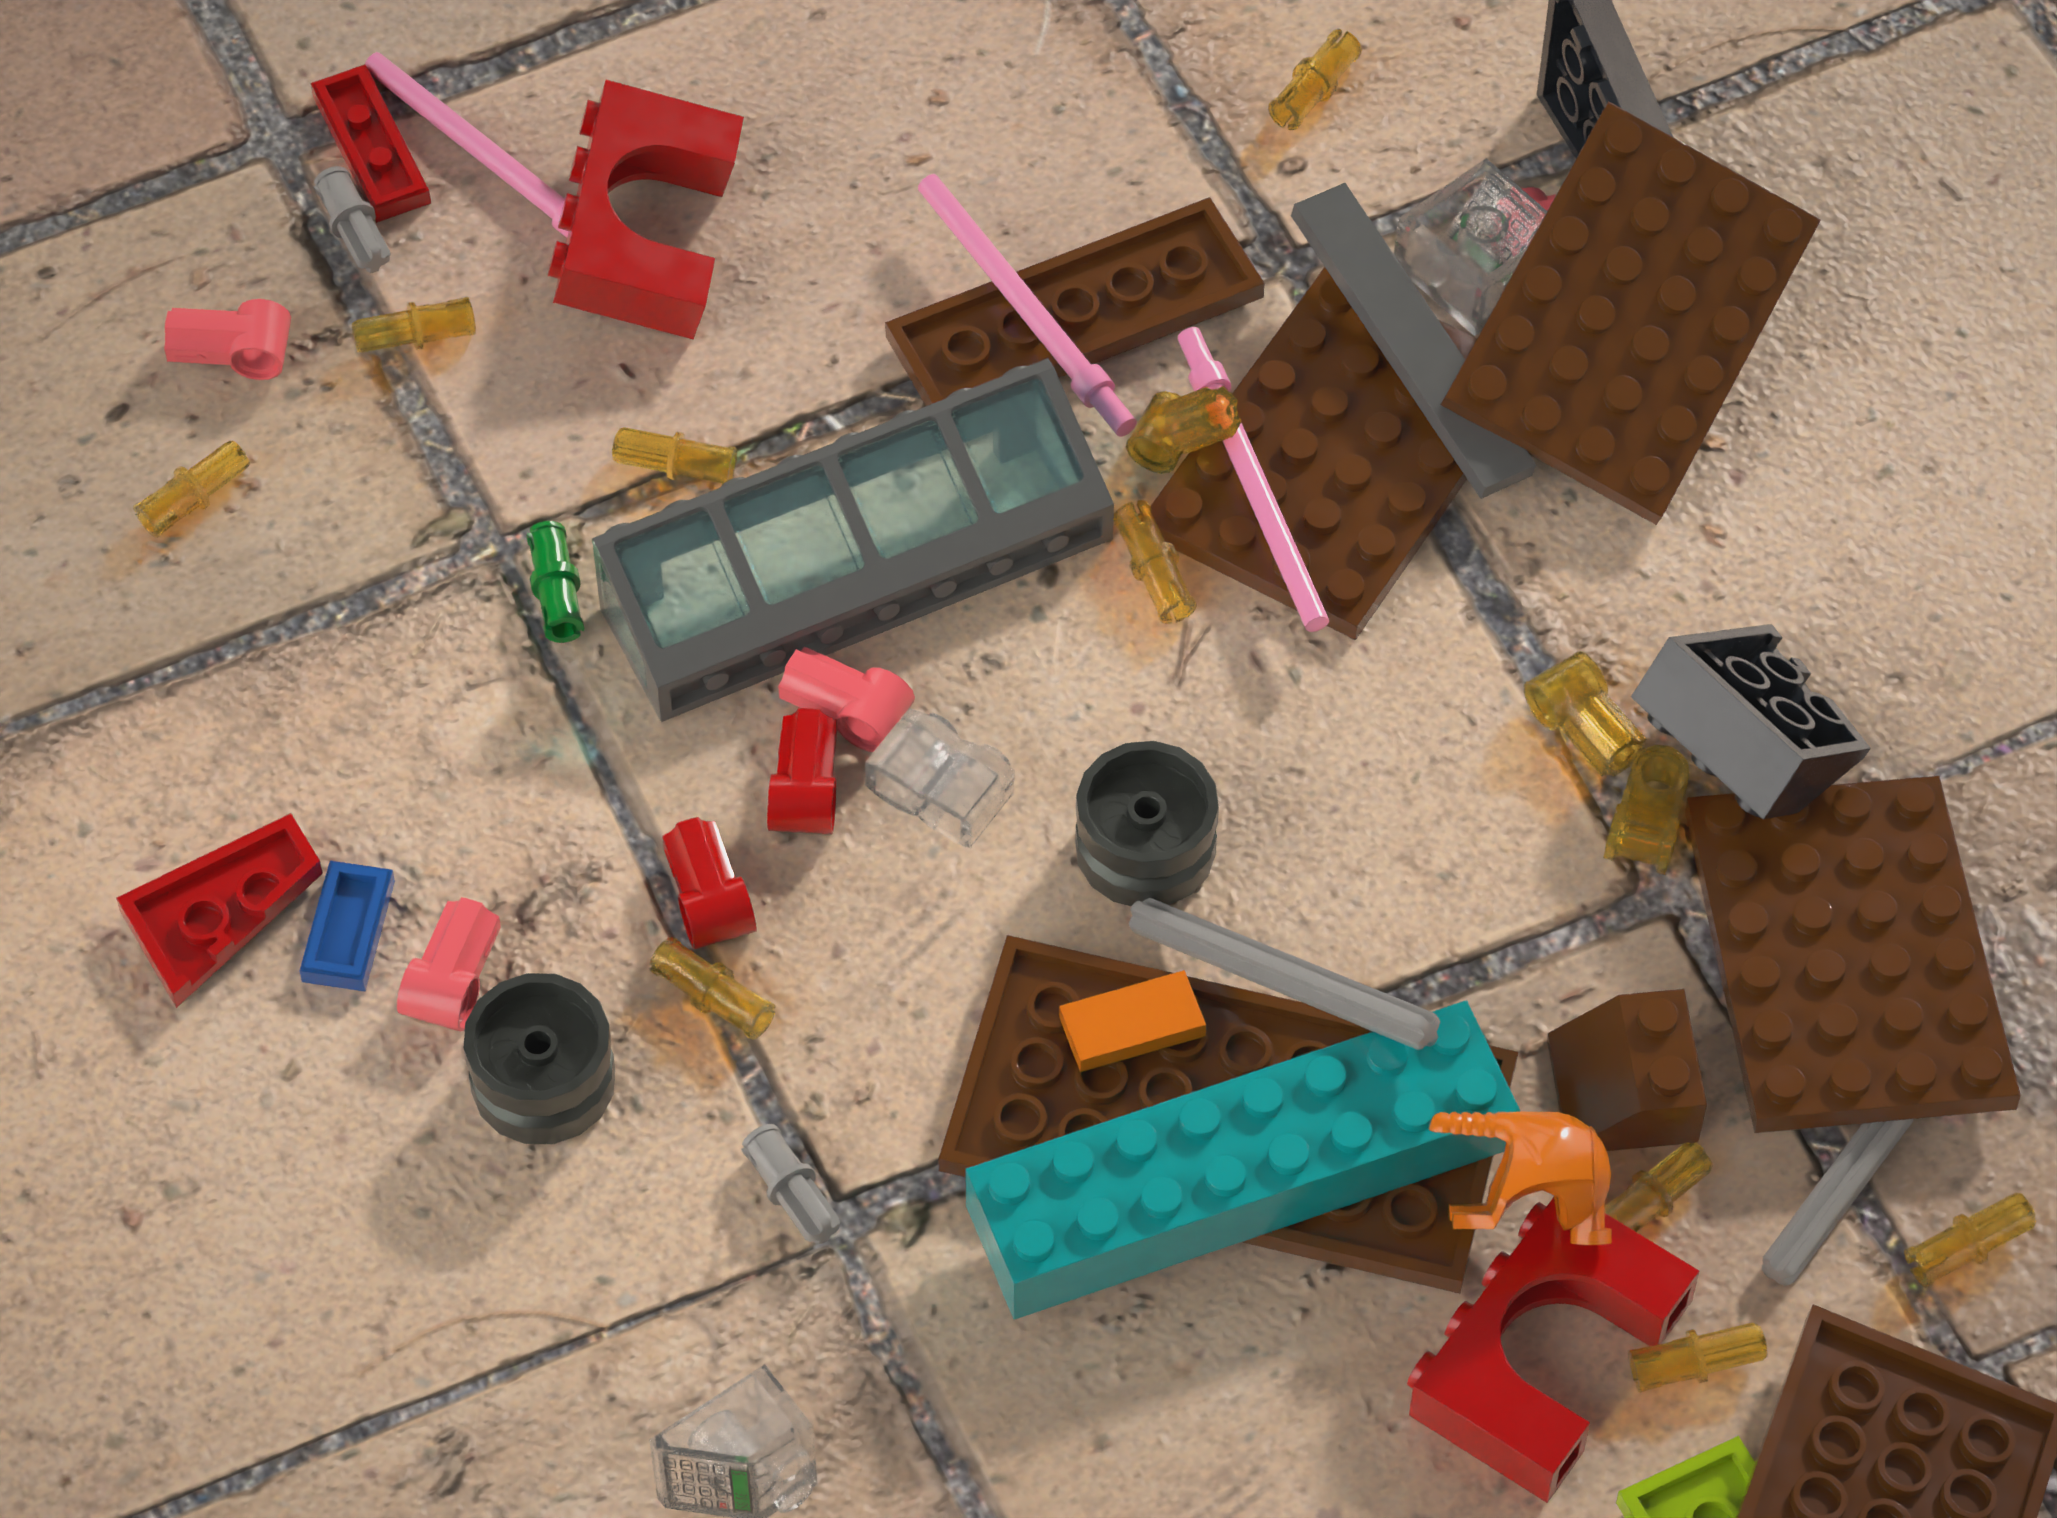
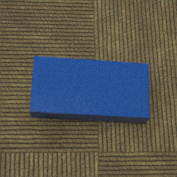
[299,861,395,992]

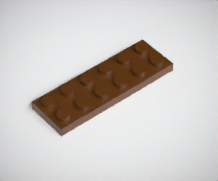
[885,197,1265,406]

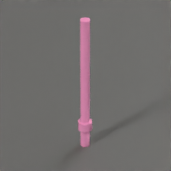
[365,52,568,238]
[918,174,1137,437]
[1178,327,1329,632]

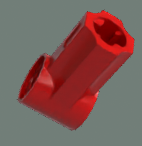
[767,708,838,834]
[662,817,757,949]

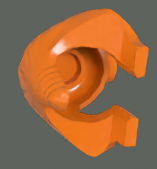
[1429,1112,1612,1245]

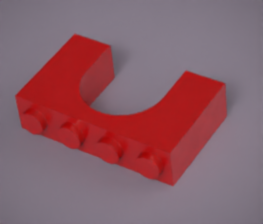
[547,80,744,339]
[1407,1197,1700,1503]

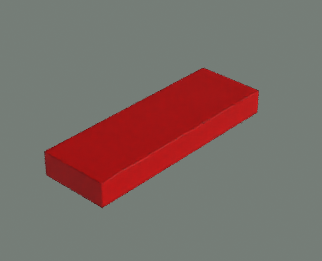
[310,64,431,223]

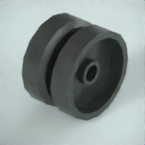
[1075,741,1219,906]
[463,973,615,1144]

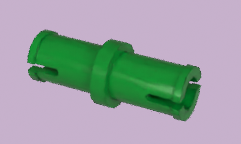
[526,521,585,643]

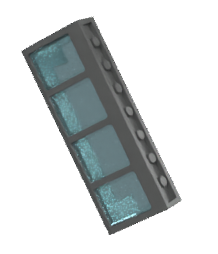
[592,358,1114,722]

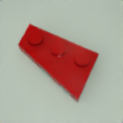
[116,813,323,1008]

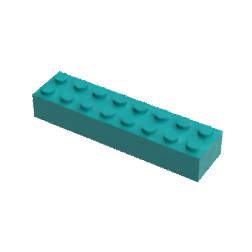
[965,1000,1521,1320]

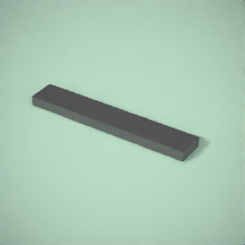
[1291,183,1536,499]

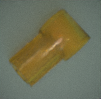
[1126,386,1242,474]
[1523,651,1647,777]

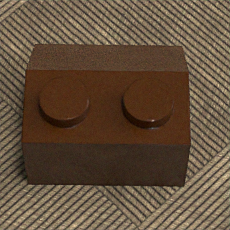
[1547,989,1707,1151]

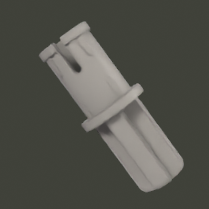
[313,166,391,273]
[741,1124,840,1245]

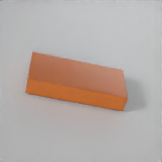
[1059,970,1206,1072]

